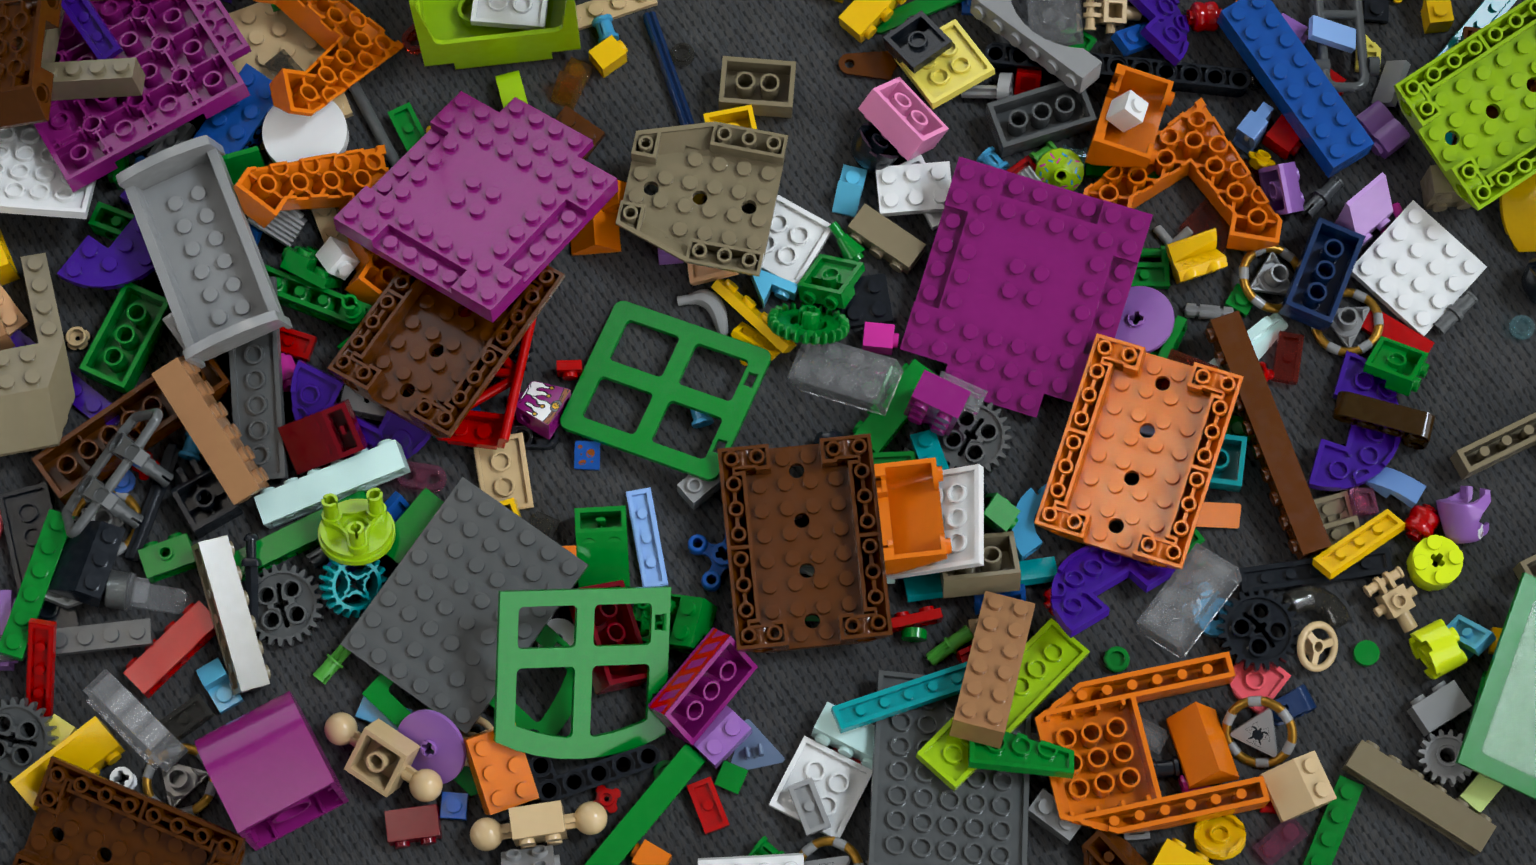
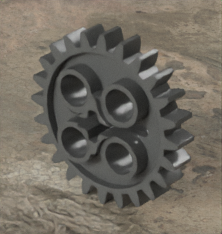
[936,397,1012,475]
[255,563,326,647]
[0,697,59,781]

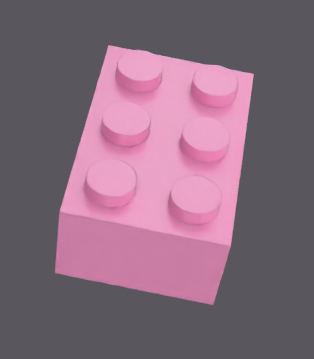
[858,77,949,161]

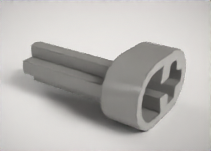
[961,72,1014,100]

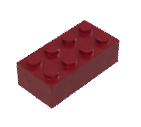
[568,580,647,695]

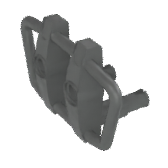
[61,408,174,538]

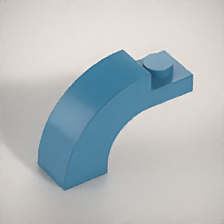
[1010,483,1047,561]

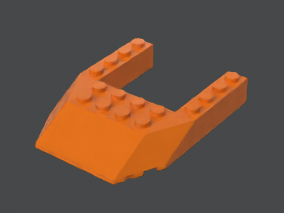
[1034,651,1270,834]

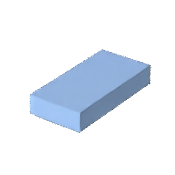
[1308,15,1356,53]

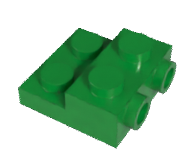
[280,246,344,289]
[797,254,865,310]
[1363,336,1430,397]

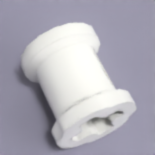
[109,767,137,790]

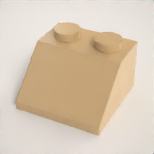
[1259,750,1337,823]

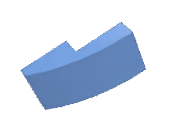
[1366,467,1426,508]

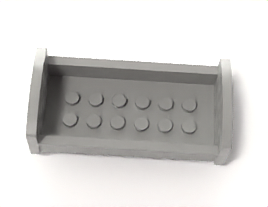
[115,135,293,368]

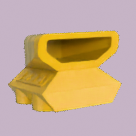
[1165,228,1228,284]

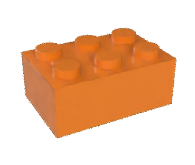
[464,723,539,815]

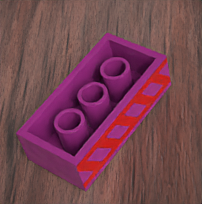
[648,628,758,746]

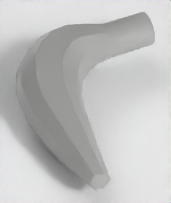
[677,289,728,336]

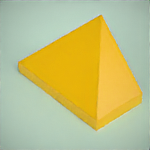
[731,321,781,366]

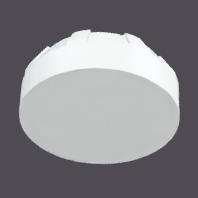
[262,101,349,163]

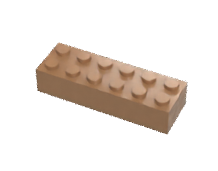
[151,357,269,505]
[949,591,1035,749]

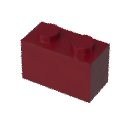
[384,804,442,849]

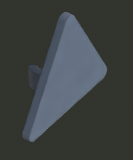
[731,719,785,770]

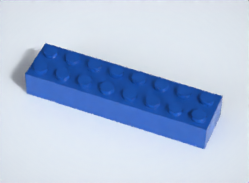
[1217,0,1374,178]

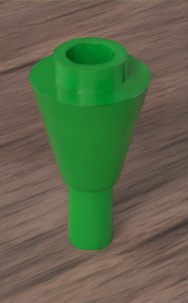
[828,221,866,261]

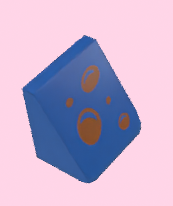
[574,441,601,471]

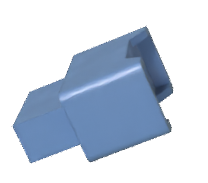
[1232,102,1274,154]

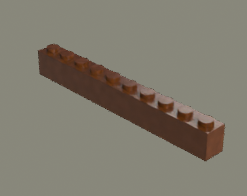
[1205,310,1331,560]

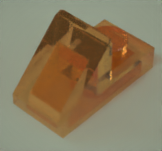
[551,57,594,110]

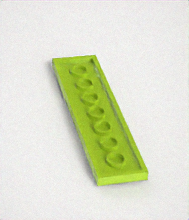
[915,618,1090,792]

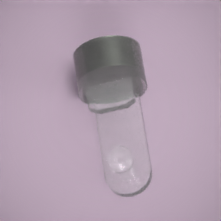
[105,569,193,615]

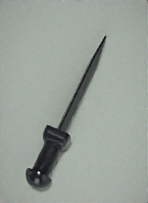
[241,533,262,624]

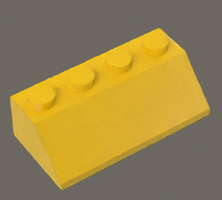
[10,716,125,813]

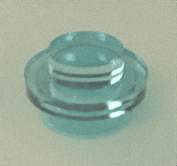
[1509,315,1535,340]

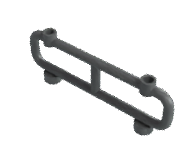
[1313,0,1380,92]

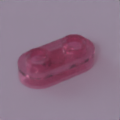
[397,461,447,492]

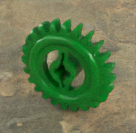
[767,302,850,345]

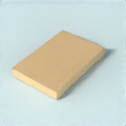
[473,432,534,510]

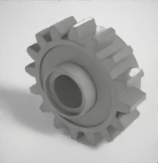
[1417,729,1472,787]

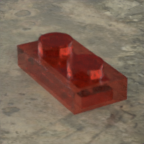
[1271,331,1304,385]

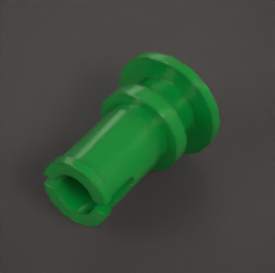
[341,294,366,325]

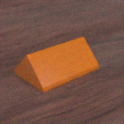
[571,209,621,256]
[1166,702,1239,789]

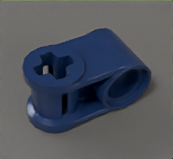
[1266,684,1317,726]

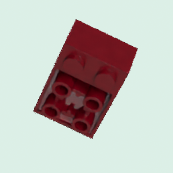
[278,399,368,475]

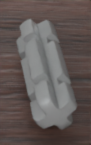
[1184,303,1234,320]

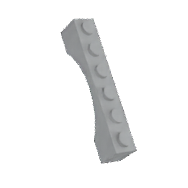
[970,0,1102,94]

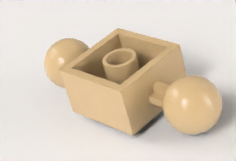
[324,712,443,802]
[470,800,607,851]

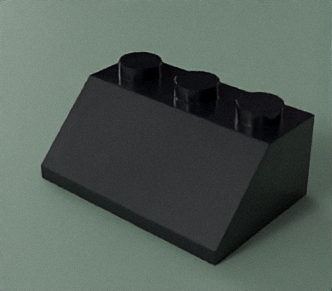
[48,520,126,608]

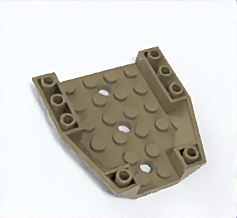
[616,121,788,277]

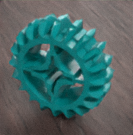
[318,558,388,618]

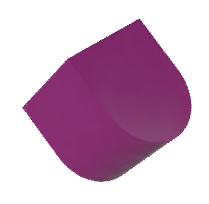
[194,690,349,851]

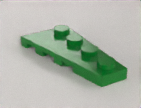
[968,731,1074,779]

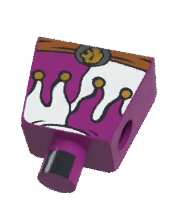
[507,381,571,440]

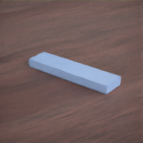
[626,487,668,587]

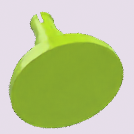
[318,488,396,566]

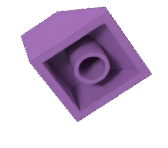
[1258,162,1304,215]
[691,705,752,769]

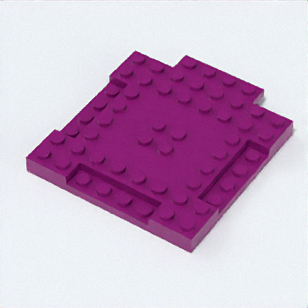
[34,0,251,193]
[333,91,618,323]
[900,156,1153,418]

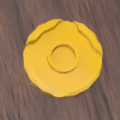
[1194,815,1246,860]

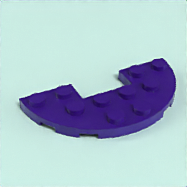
[1129,0,1189,66]
[57,190,155,290]
[1307,351,1401,491]
[291,360,432,459]
[1050,545,1184,638]

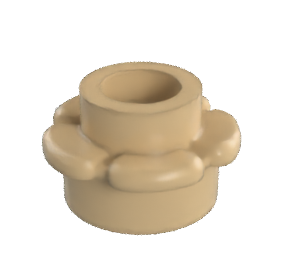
[65,326,90,350]

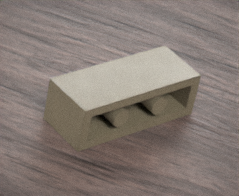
[847,204,926,275]

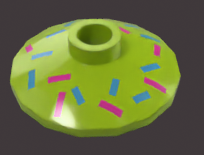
[1035,148,1084,191]

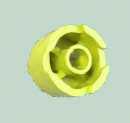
[1406,535,1464,591]
[1409,619,1468,680]

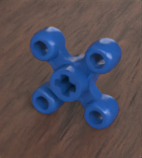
[688,533,729,592]

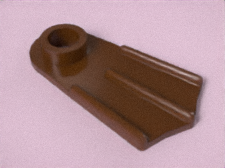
[838,51,897,80]

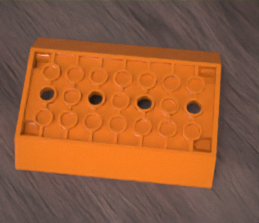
[1034,333,1244,570]

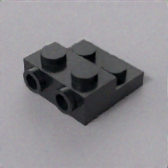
[883,10,953,73]

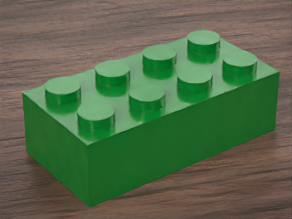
[79,283,171,394]

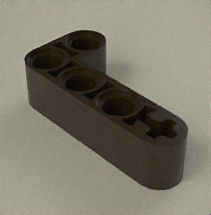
[1332,391,1435,450]

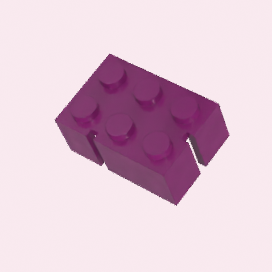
[904,369,971,436]

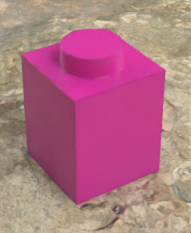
[862,322,899,355]

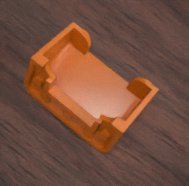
[1085,63,1175,168]
[874,457,952,575]

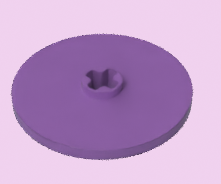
[1115,286,1175,353]
[397,709,466,784]

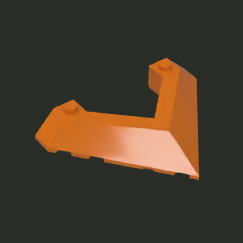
[253,0,405,116]
[1083,97,1282,252]
[233,145,400,306]

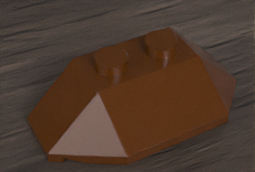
[1082,830,1149,865]

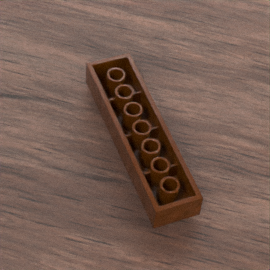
[32,355,231,505]

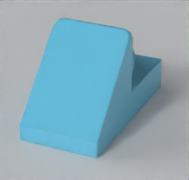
[832,164,867,217]
[751,270,798,308]
[1447,614,1496,659]
[196,657,244,714]

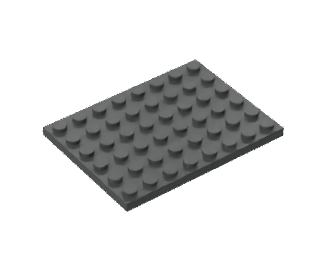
[340,477,588,735]
[867,670,1031,865]

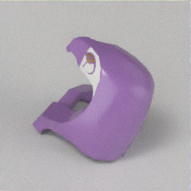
[1436,486,1491,544]

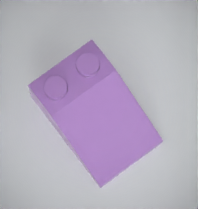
[1335,172,1393,246]

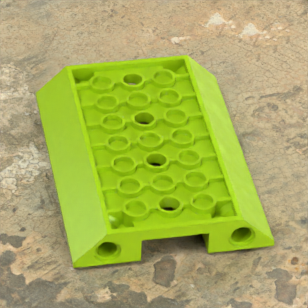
[1394,0,1536,211]

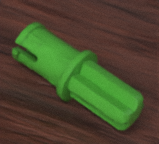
[926,625,974,665]
[313,645,351,685]

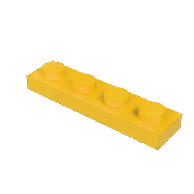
[711,279,796,353]
[1312,509,1406,580]

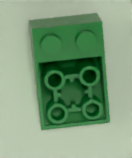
[574,505,630,588]
[633,594,718,654]

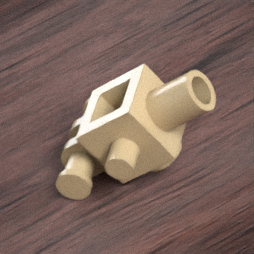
[1083,0,1142,34]
[1362,566,1418,633]

